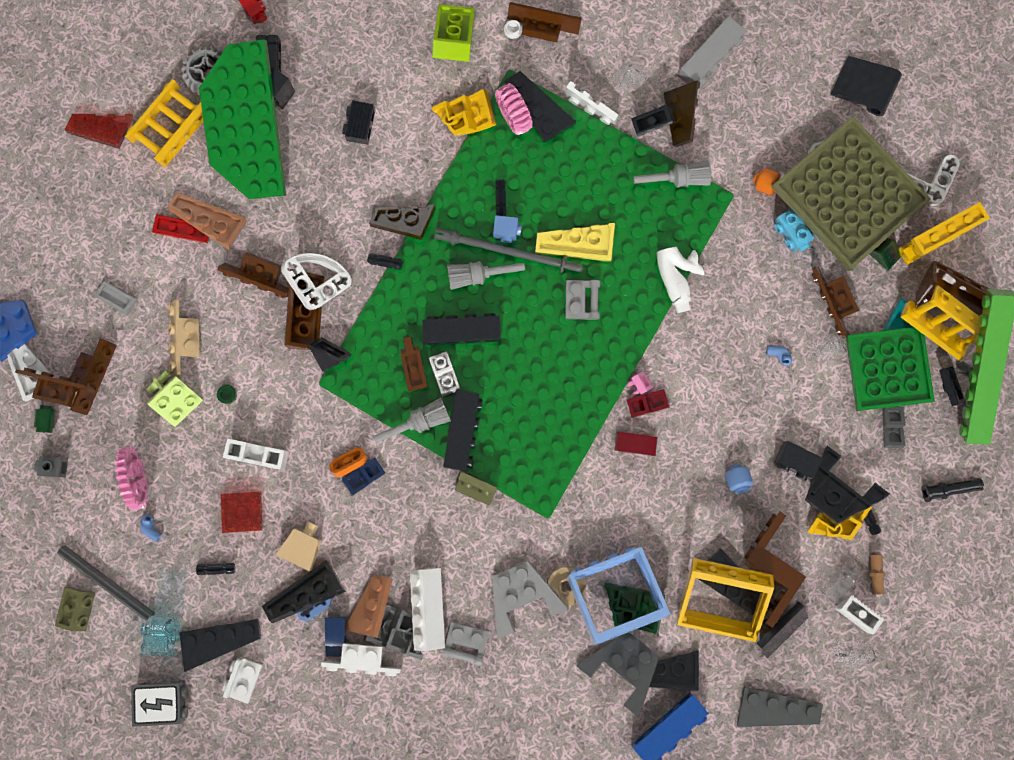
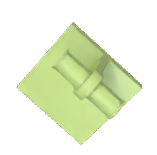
[145,370,203,427]

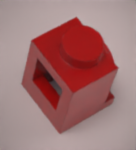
[239,0,267,25]

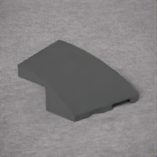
[364,604,423,660]

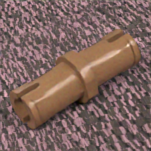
[869,554,885,595]

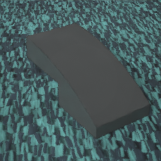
[883,407,906,448]

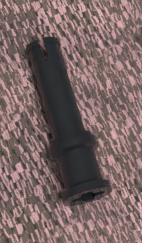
[921,478,984,502]

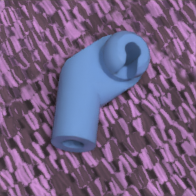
[766,345,792,366]
[140,514,162,542]

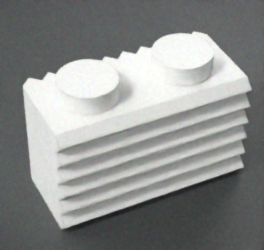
[834,594,884,634]

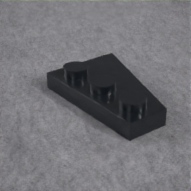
[649,650,699,691]

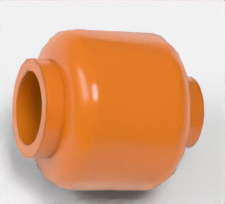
[753,168,781,195]

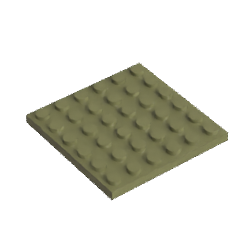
[772,116,931,271]

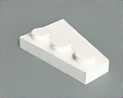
[566,81,618,125]
[7,343,55,402]

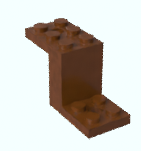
[744,511,806,628]

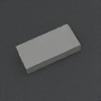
[94,280,138,316]

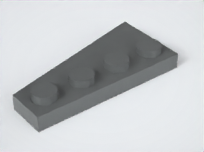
[737,686,823,727]

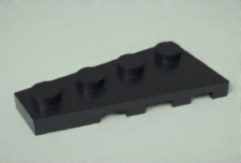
[697,548,774,615]

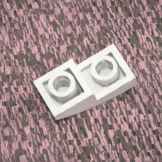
[429,351,461,396]

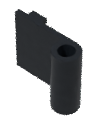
[831,56,902,116]

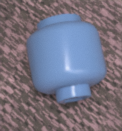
[725,464,753,494]

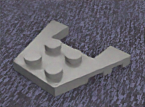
[492,561,569,639]

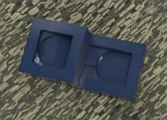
[341,457,385,496]
[325,617,346,657]

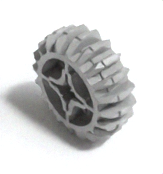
[181,45,223,95]

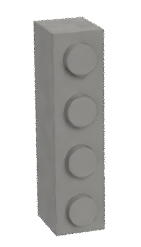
[678,16,746,87]

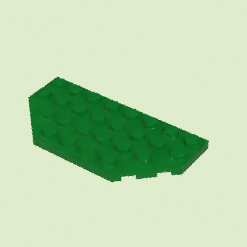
[199,40,287,199]

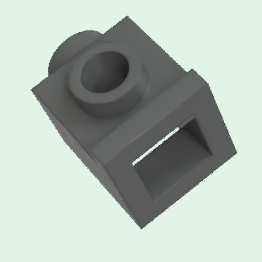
[34,456,68,478]

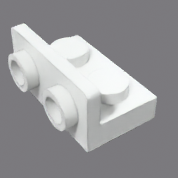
[222,657,263,704]

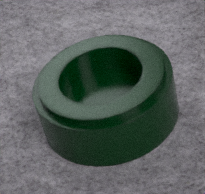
[217,385,237,404]

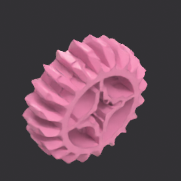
[495,83,532,135]

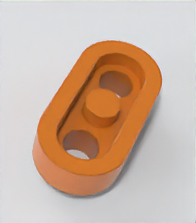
[329,448,367,477]

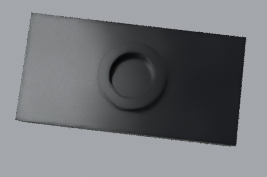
[939,366,966,406]

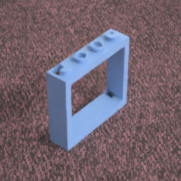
[567,547,670,646]

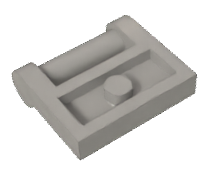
[565,280,600,320]
[442,622,489,667]

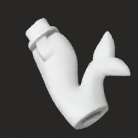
[657,247,704,313]

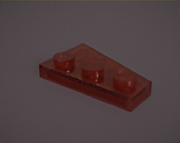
[65,114,133,149]

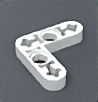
[907,155,960,206]

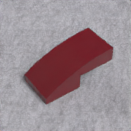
[626,389,670,418]
[614,432,658,456]

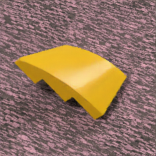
[431,89,496,136]
[807,506,873,540]

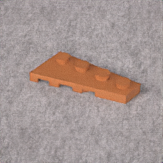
[168,192,246,250]

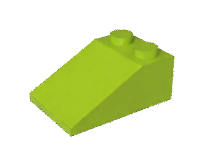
[432,4,475,62]

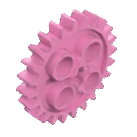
[115,446,148,511]

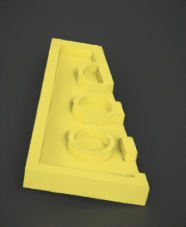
[535,223,615,261]

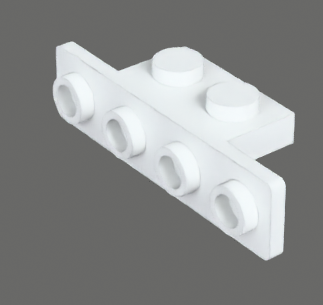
[321,643,402,676]

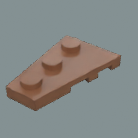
[346,575,393,638]

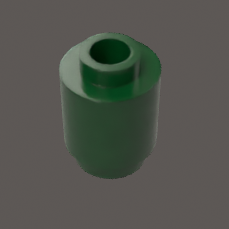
[34,405,56,433]

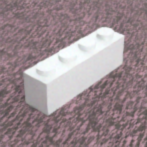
[410,568,445,651]

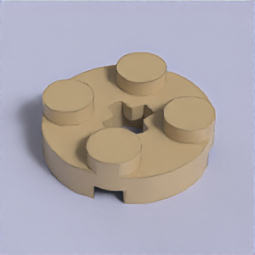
[547,567,586,606]

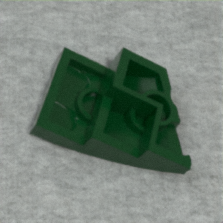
[604,583,665,634]

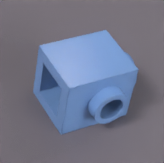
[493,215,521,243]

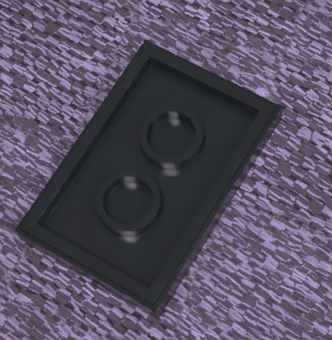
[757,602,809,658]

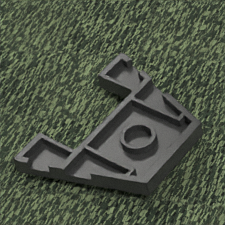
[577,632,659,717]

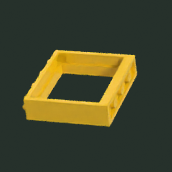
[677,558,774,642]

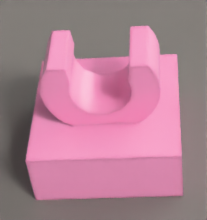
[628,372,653,395]

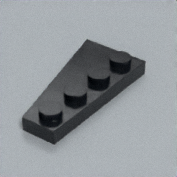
[505,71,576,143]
[262,560,346,623]
[179,619,261,672]

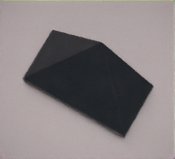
[309,338,351,372]

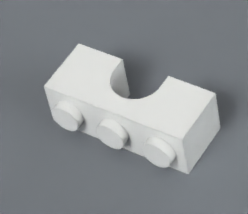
[223,439,289,471]

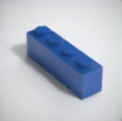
[631,692,709,760]

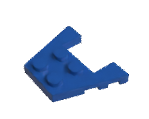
[0,300,37,362]

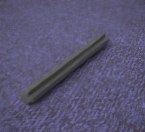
[57,546,155,621]

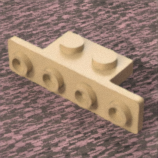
[168,299,199,377]

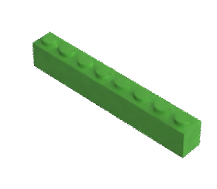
[959,289,1014,445]

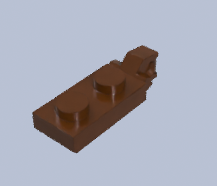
[400,337,428,392]

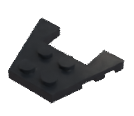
[805,445,890,526]

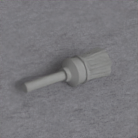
[633,160,711,188]
[447,261,525,290]
[373,398,451,443]

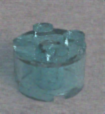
[140,616,180,657]

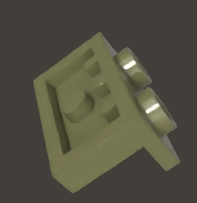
[455,472,497,505]
[55,587,95,631]

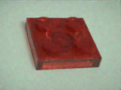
[221,491,263,533]

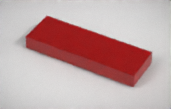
[152,214,210,244]

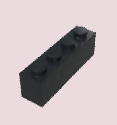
[422,313,501,346]
[443,390,483,472]

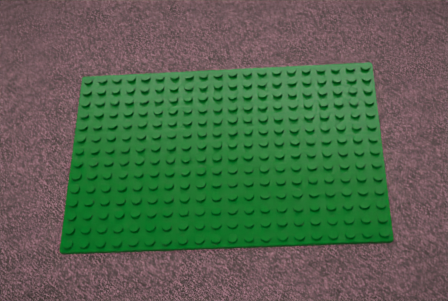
[319,70,734,518]

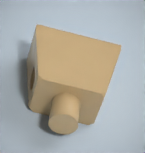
[276,521,322,571]

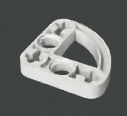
[281,253,352,310]

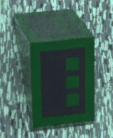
[869,238,901,271]

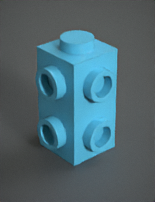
[774,209,815,252]

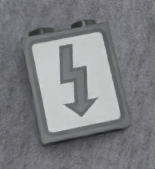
[131,680,188,727]

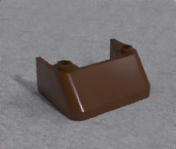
[916,261,990,316]

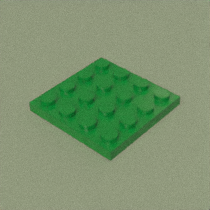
[845,327,935,411]

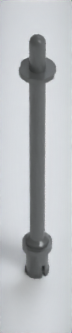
[434,227,583,273]

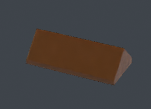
[284,269,324,350]

